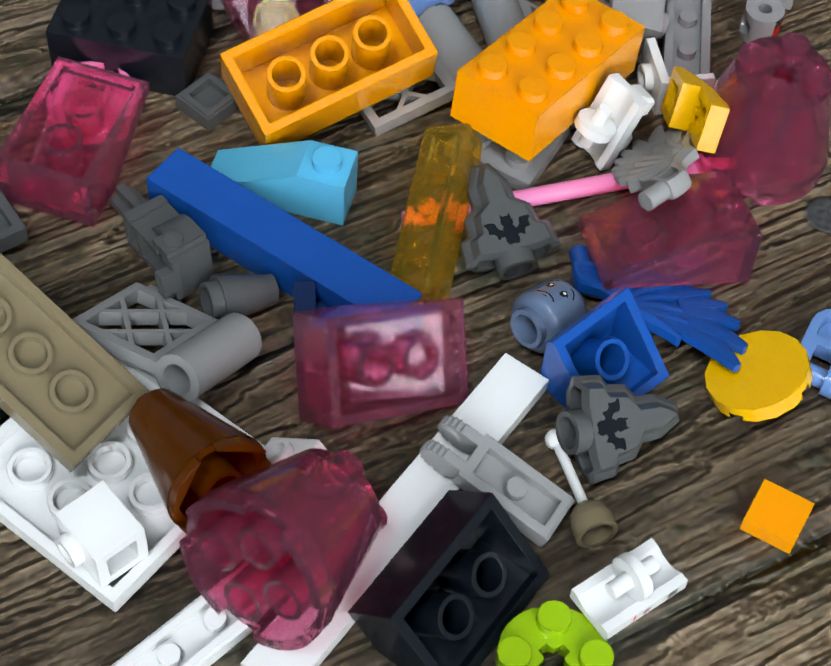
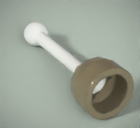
[545,429,618,548]

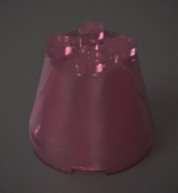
[693,32,831,205]
[179,448,387,651]

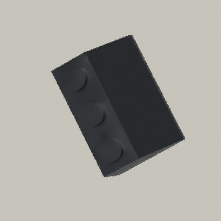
[348,490,550,666]

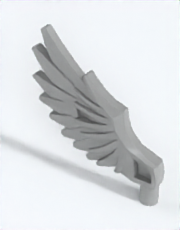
[611,125,700,211]

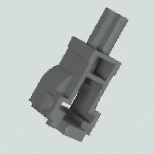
[109,183,214,301]

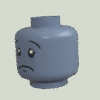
[510,279,587,354]

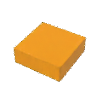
[739,479,815,554]

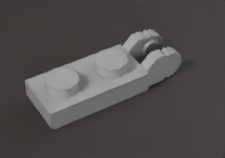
[419,415,575,547]

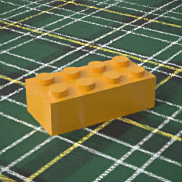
[220,0,438,145]
[450,0,646,162]

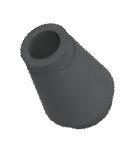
[198,273,279,320]

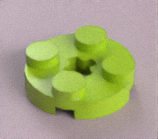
[495,600,614,666]

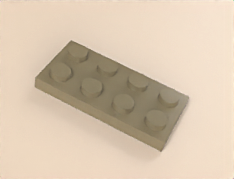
[0,253,150,473]

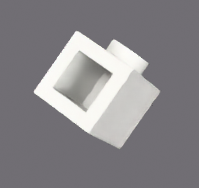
[54,481,149,588]

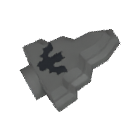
[460,163,560,280]
[555,375,680,484]

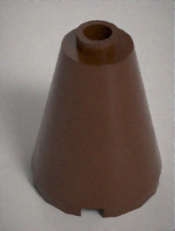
[129,388,272,537]

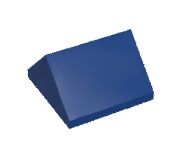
[540,286,670,409]

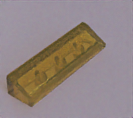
[390,123,482,310]

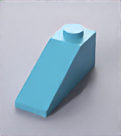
[211,140,358,226]

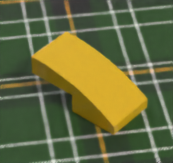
[660,66,730,154]

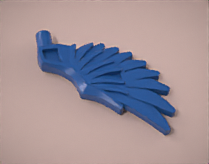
[569,245,748,373]

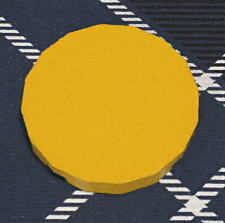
[705,330,813,422]

